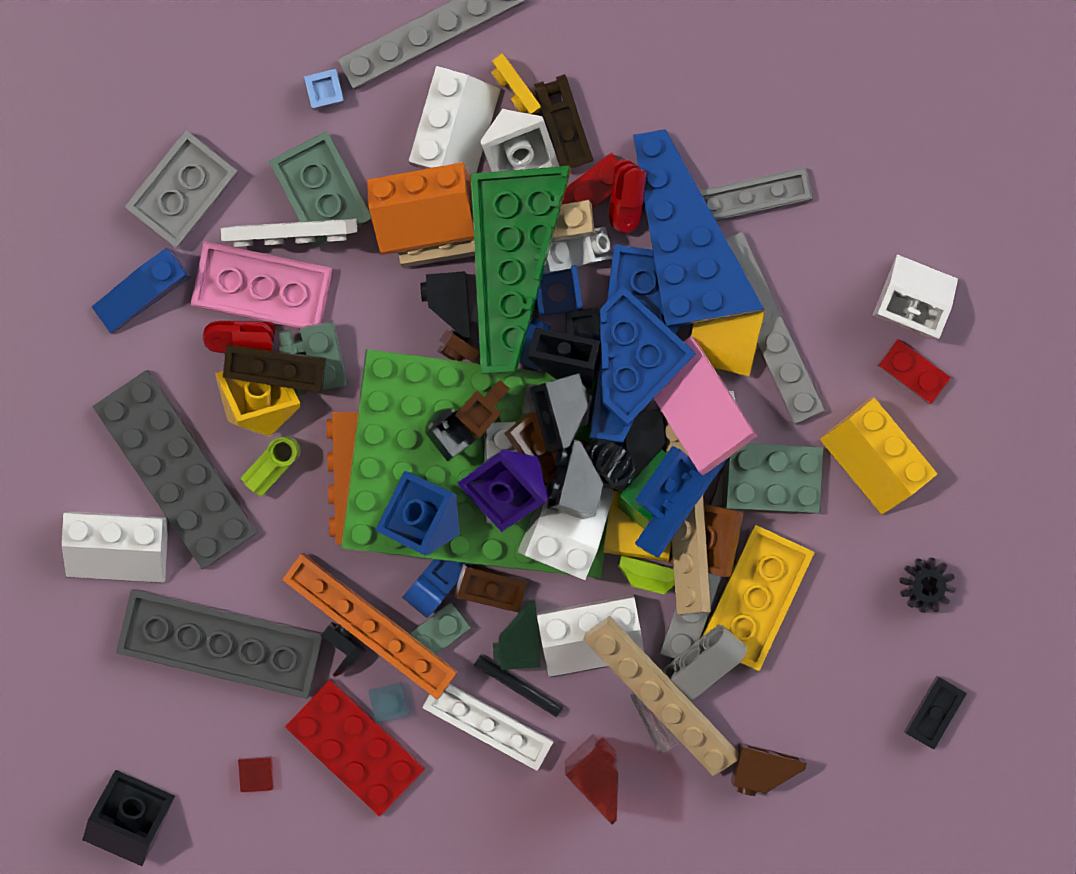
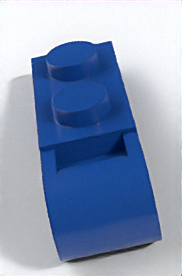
[402,559,473,618]

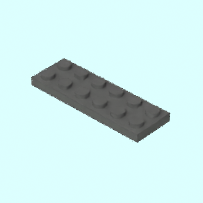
[92,370,258,569]
[116,589,323,699]

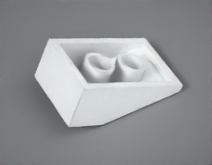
[518,486,614,580]

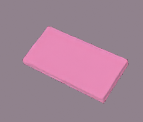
[191,241,333,328]
[654,336,757,476]

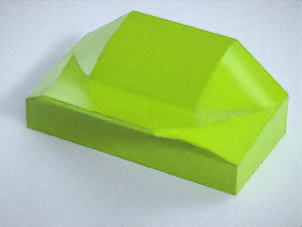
[617,555,675,595]

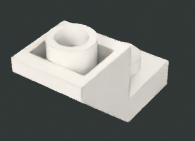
[543,227,612,274]

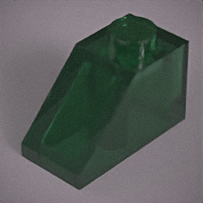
[493,599,541,670]

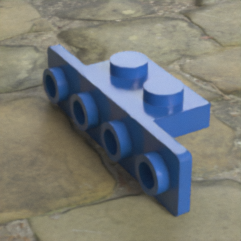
[634,446,728,558]

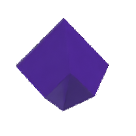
[457,449,548,532]

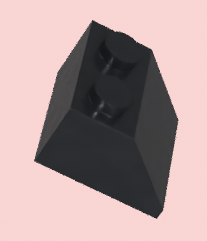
[82,770,175,866]

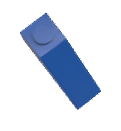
[92,248,191,334]

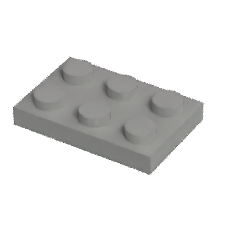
[125,130,239,249]

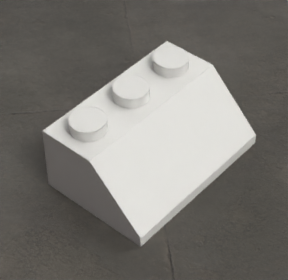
[409,66,501,175]
[62,511,169,583]
[537,594,644,677]

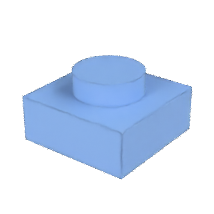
[304,69,345,110]

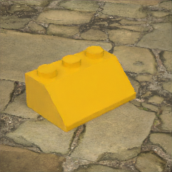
[819,397,937,515]

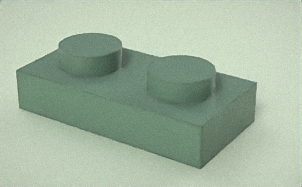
[409,601,471,654]

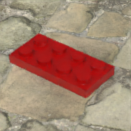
[285,678,425,817]

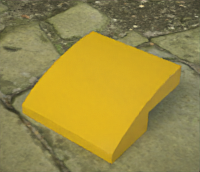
[691,311,765,377]
[603,487,672,562]

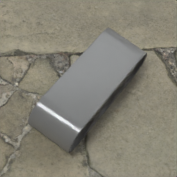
[662,625,747,701]

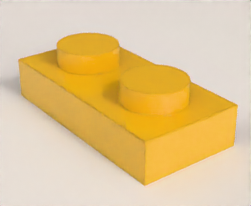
[491,53,541,115]

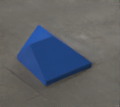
[375,471,460,556]

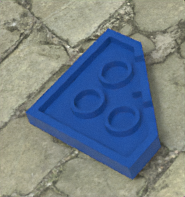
[599,286,696,427]

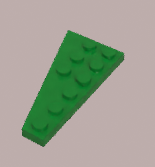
[471,166,572,374]

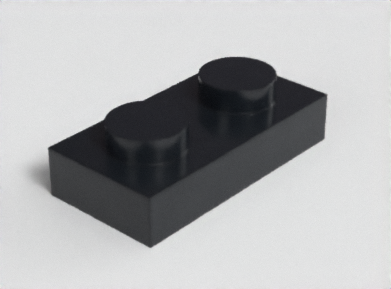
[904,676,967,750]

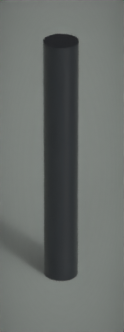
[474,654,563,717]

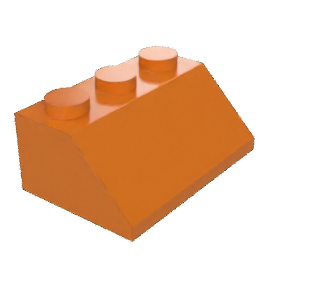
[367,162,474,255]

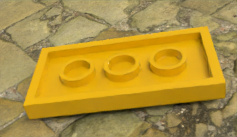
[701,524,815,671]

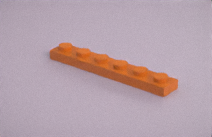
[282,553,459,699]

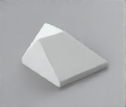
[480,109,559,172]

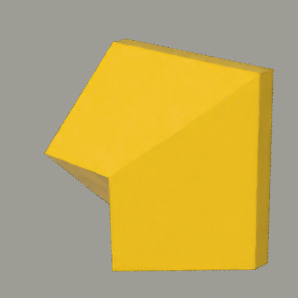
[215,371,300,437]

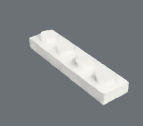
[220,219,357,247]
[422,684,553,771]

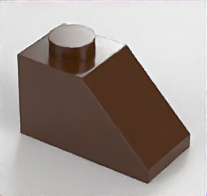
[731,743,807,796]

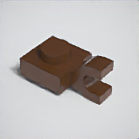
[437,329,480,363]
[453,380,510,439]

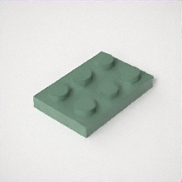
[269,131,372,250]
[722,443,823,513]

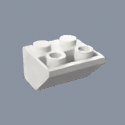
[872,255,958,340]

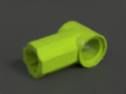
[240,436,301,497]

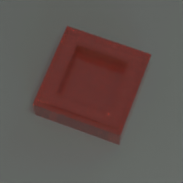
[238,756,274,792]

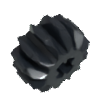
[585,438,638,491]
[899,557,956,613]

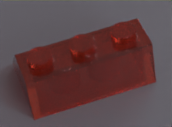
[564,734,618,824]

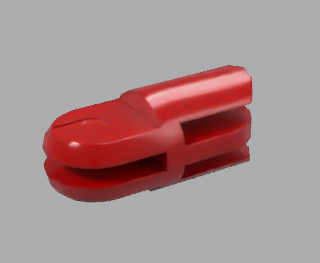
[608,159,646,234]
[202,320,276,353]

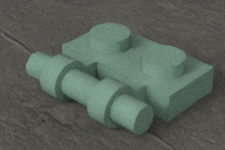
[278,320,349,396]

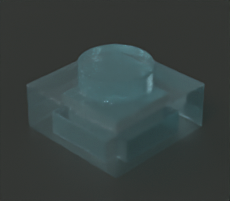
[368,682,409,723]

